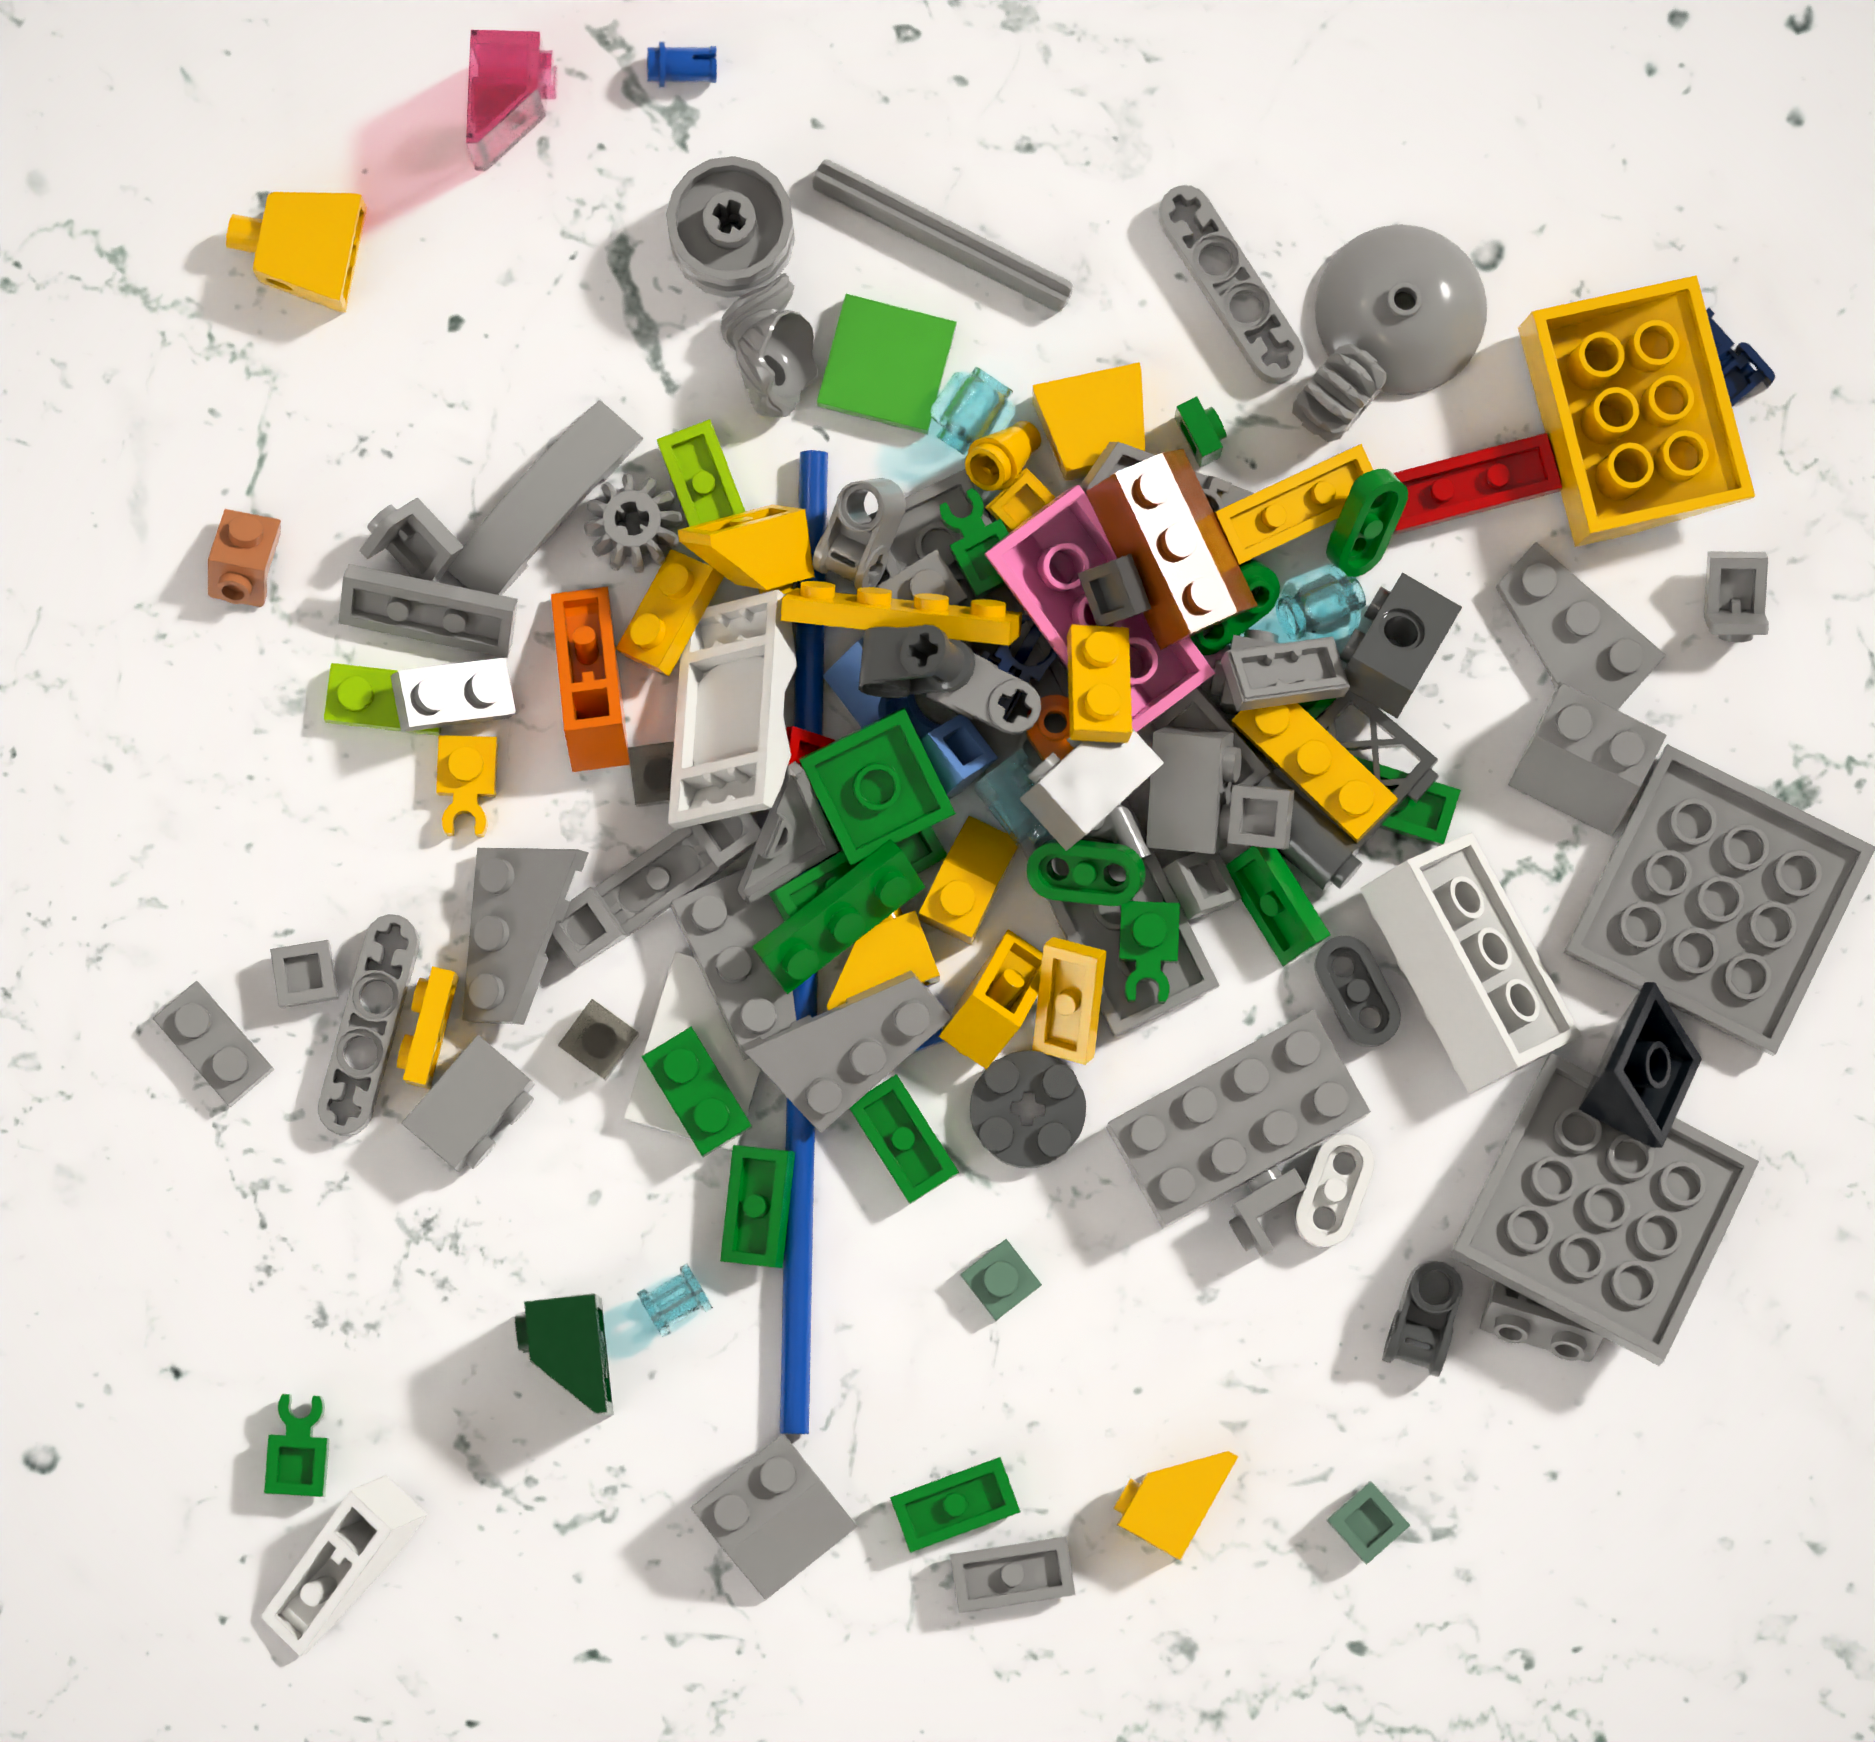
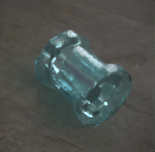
[637,1263,713,1338]

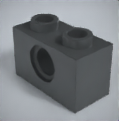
[1340,572,1462,719]

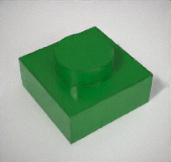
[1174,396,1227,468]

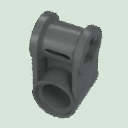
[859,624,975,698]
[1382,1261,1463,1377]

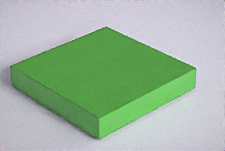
[817,293,957,435]

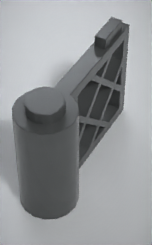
[1257,690,1439,890]

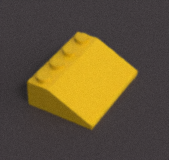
[1518,275,1755,547]

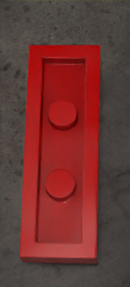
[1393,433,1562,535]

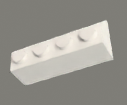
[1359,832,1582,1094]

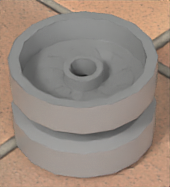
[666,156,795,298]

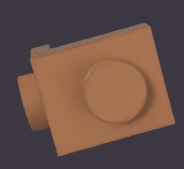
[208,509,281,607]

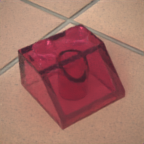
[466,29,558,171]

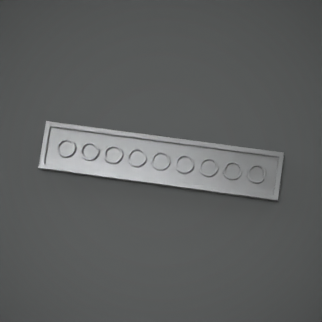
[868,469,1220,1038]

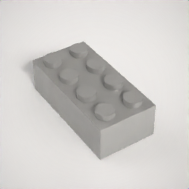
[1106,1009,1371,1229]

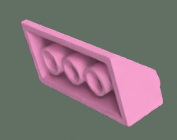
[984,484,1215,732]

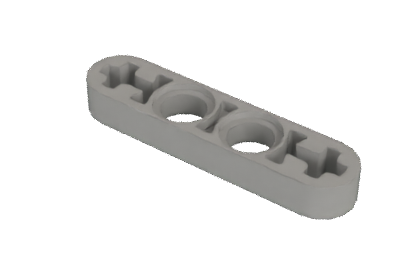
[1159,185,1303,384]
[318,914,420,1136]

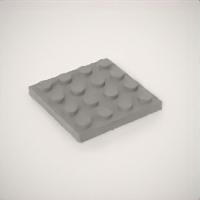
[1563,744,1875,1056]
[1449,1053,1759,1366]

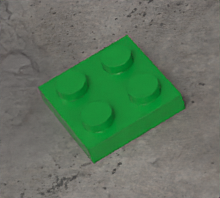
[799,707,956,865]

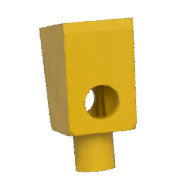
[226,192,367,313]
[1031,362,1145,481]

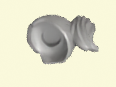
[720,273,819,418]

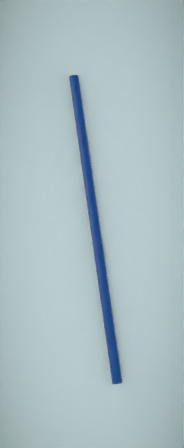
[780,450,828,1434]

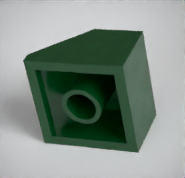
[515,1294,614,1416]

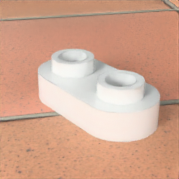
[1295,1133,1375,1248]

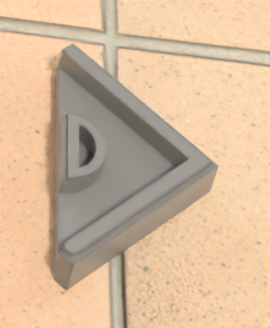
[737,761,839,905]

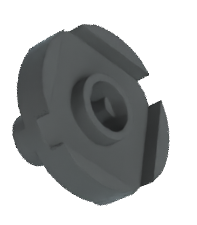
[969,1051,1086,1168]

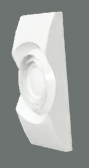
[668,590,797,829]

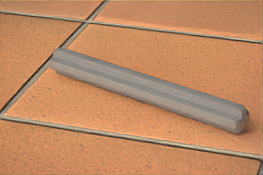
[812,159,1073,312]

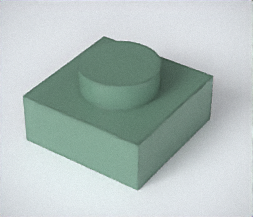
[960,1239,1042,1321]
[1326,1481,1411,1565]

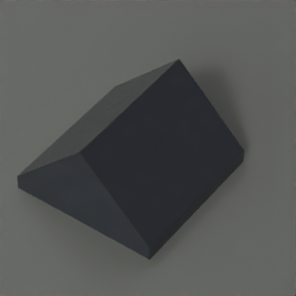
[1578,982,1702,1148]

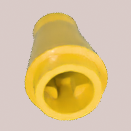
[965,420,1041,491]

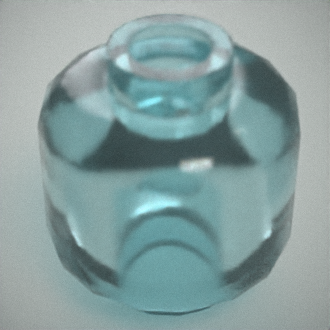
[930,366,1016,455]
[1276,564,1366,641]

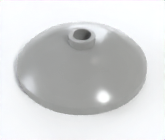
[1315,225,1487,395]

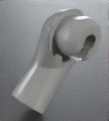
[1085,805,1151,860]

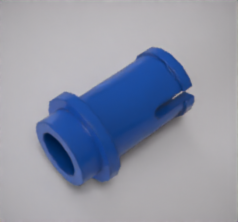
[647,41,717,87]

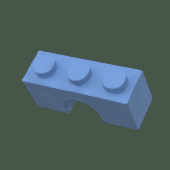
[822,638,998,800]

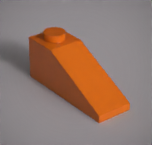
[551,586,630,772]

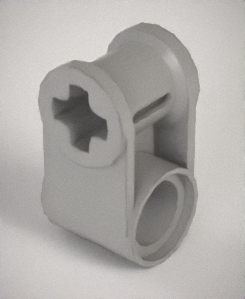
[812,478,906,590]
[925,653,1041,735]

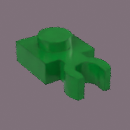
[940,488,1009,600]
[1119,901,1180,1004]
[264,1394,330,1497]

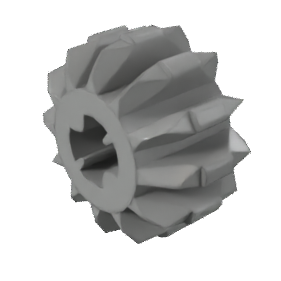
[1292,343,1387,442]
[584,474,683,573]

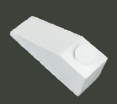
[260,1475,428,1656]

